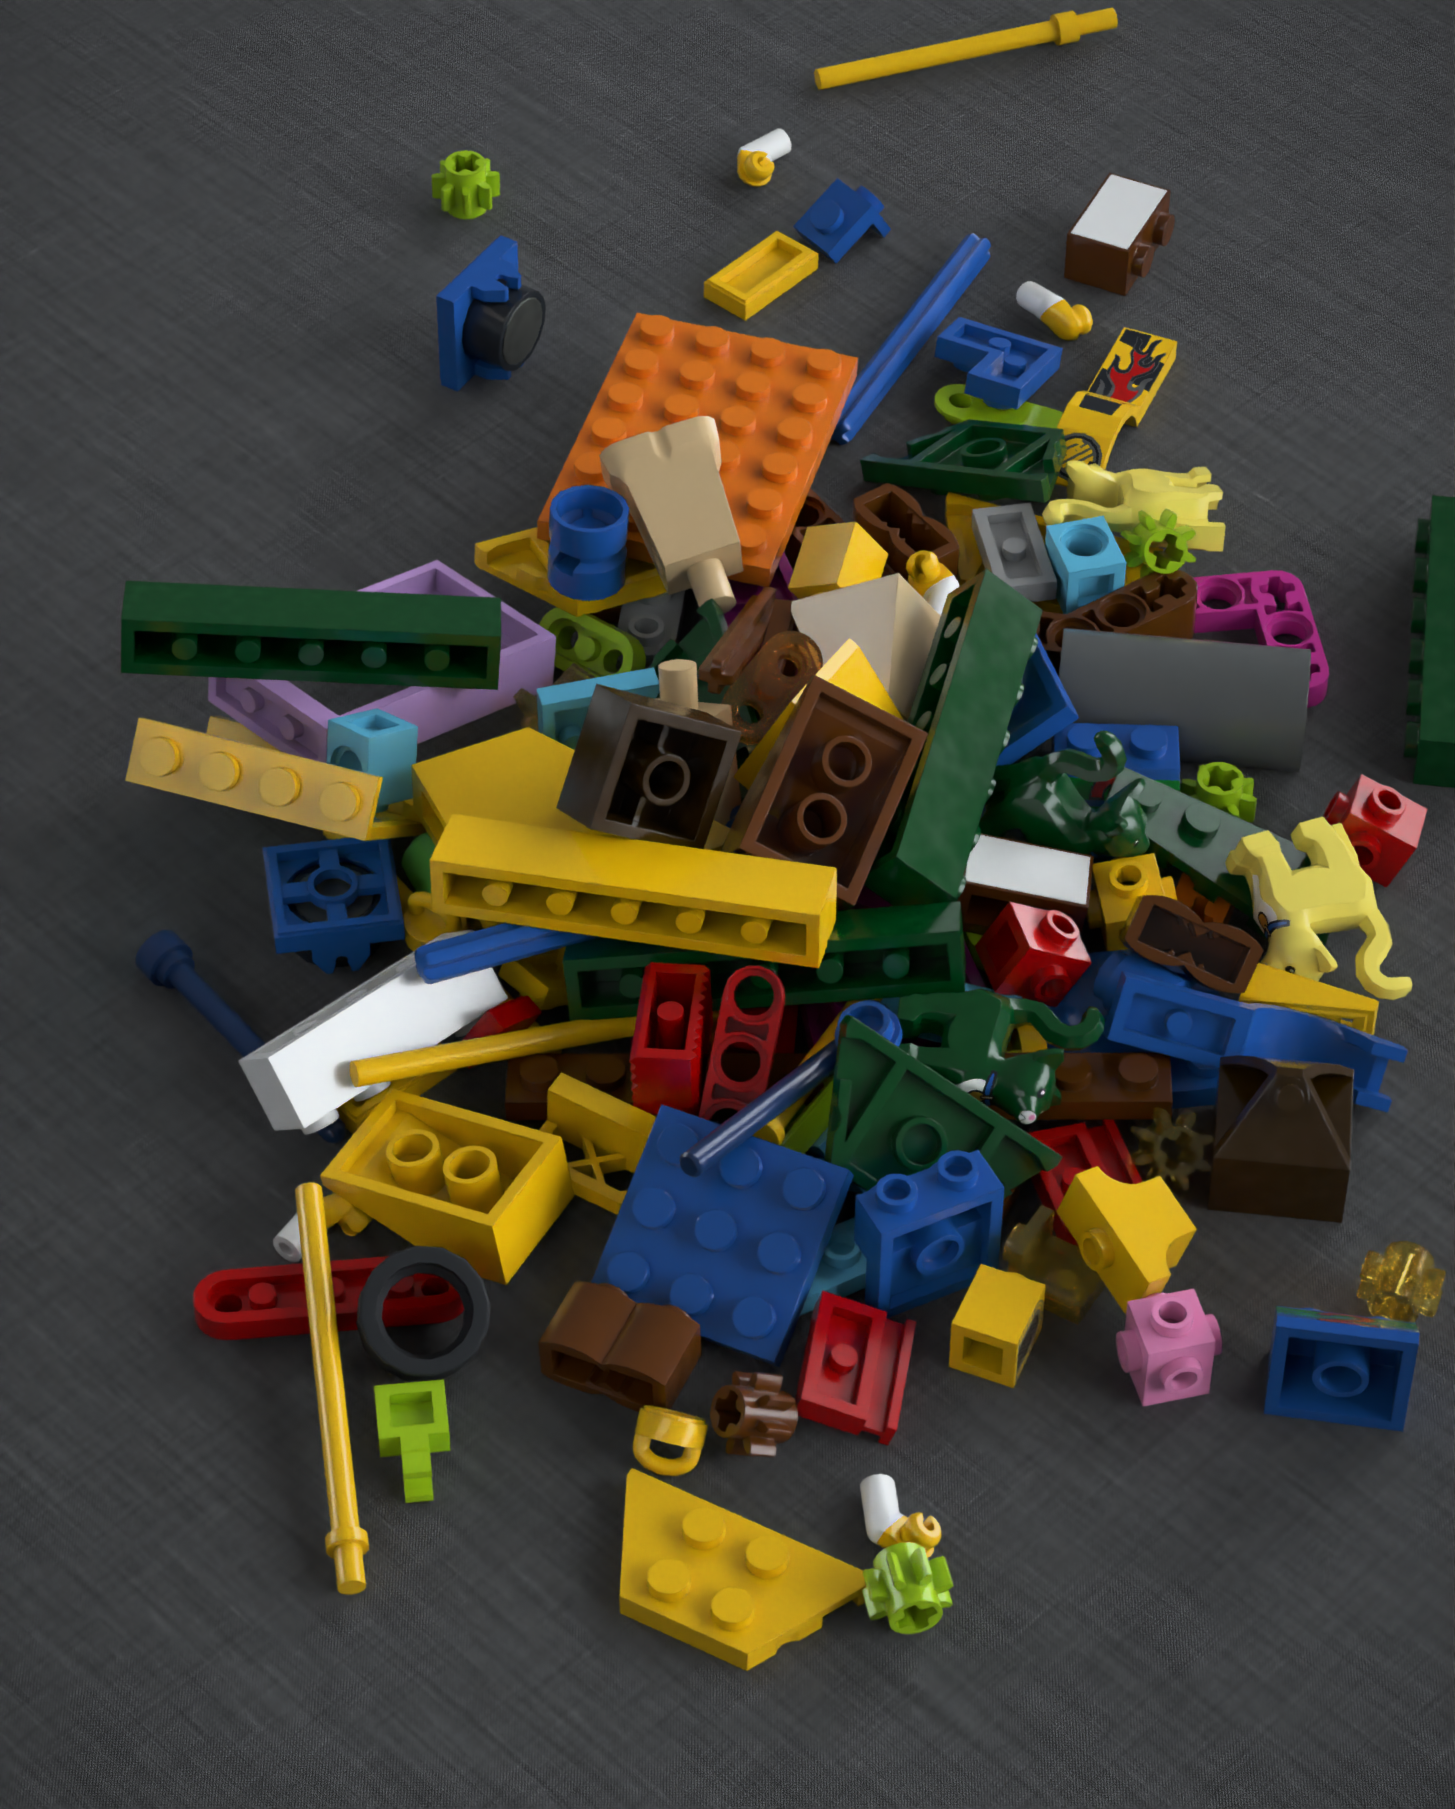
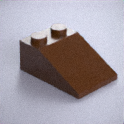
[721,675,928,911]

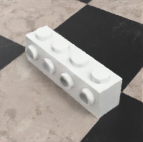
[238,929,508,1135]

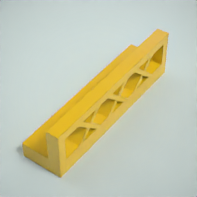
[539,1072,656,1215]

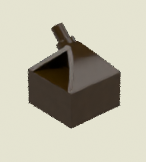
[556,684,742,849]
[1207,1055,1354,1223]

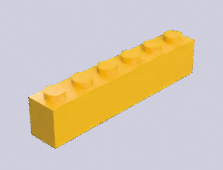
[429,814,837,968]

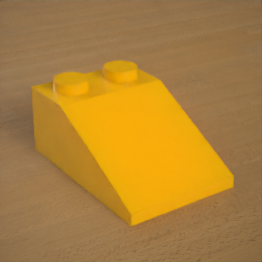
[320,1088,575,1285]

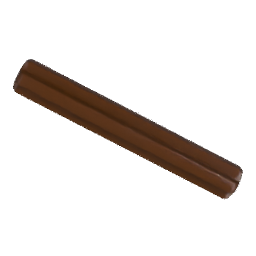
[697,587,777,694]

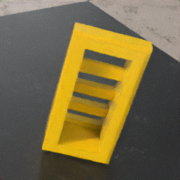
[1238,963,1379,1035]

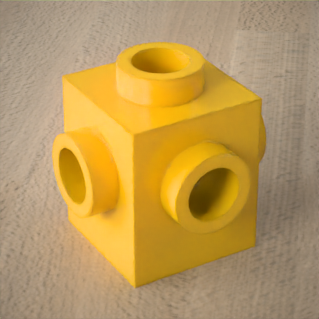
[1086,853,1177,951]

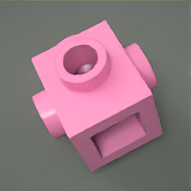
[1116,1288,1222,1407]

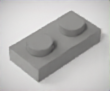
[971,503,1057,602]

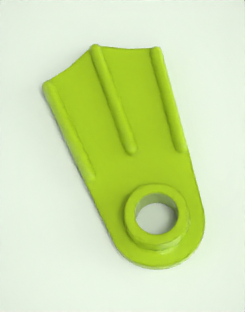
[934,384,1063,428]

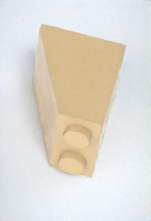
[791,573,941,722]

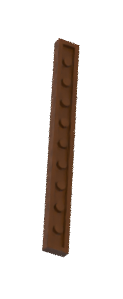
[505,1052,1173,1120]

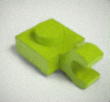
[374,1379,451,1503]

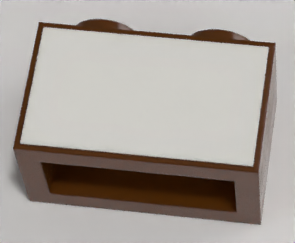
[1064,172,1175,296]
[956,833,1094,935]

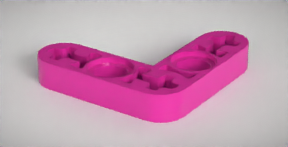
[1193,570,1329,708]

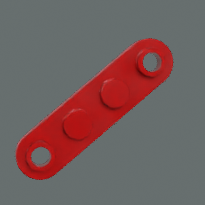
[193,1256,464,1340]

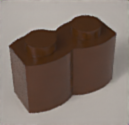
[853,483,959,583]
[1119,895,1264,993]
[538,1281,702,1412]

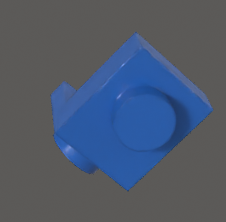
[793,178,891,264]

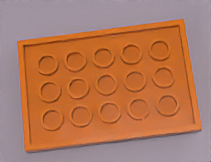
[537,313,858,587]

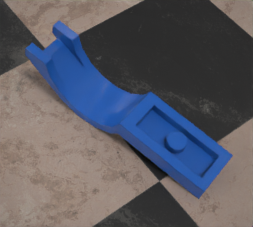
[1103,971,1408,1112]

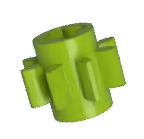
[431,150,500,219]
[1120,509,1197,578]
[1180,762,1257,822]
[862,1542,954,1634]

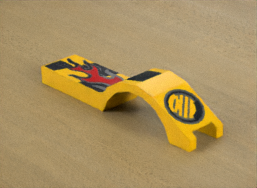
[1055,327,1177,487]

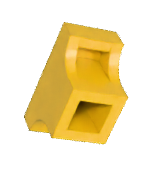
[1056,1166,1197,1315]

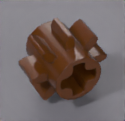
[710,1371,798,1458]

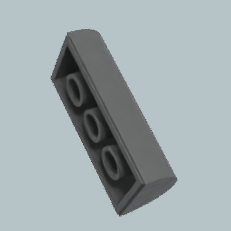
[1059,628,1311,773]

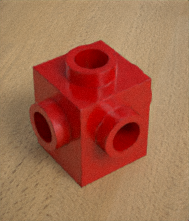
[1323,774,1428,888]
[975,901,1092,1007]

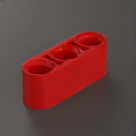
[698,966,785,1121]

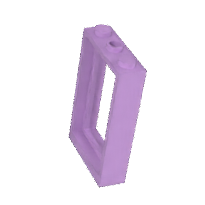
[208,560,556,763]

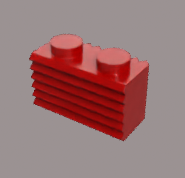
[629,962,713,1116]

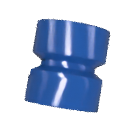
[547,485,629,601]

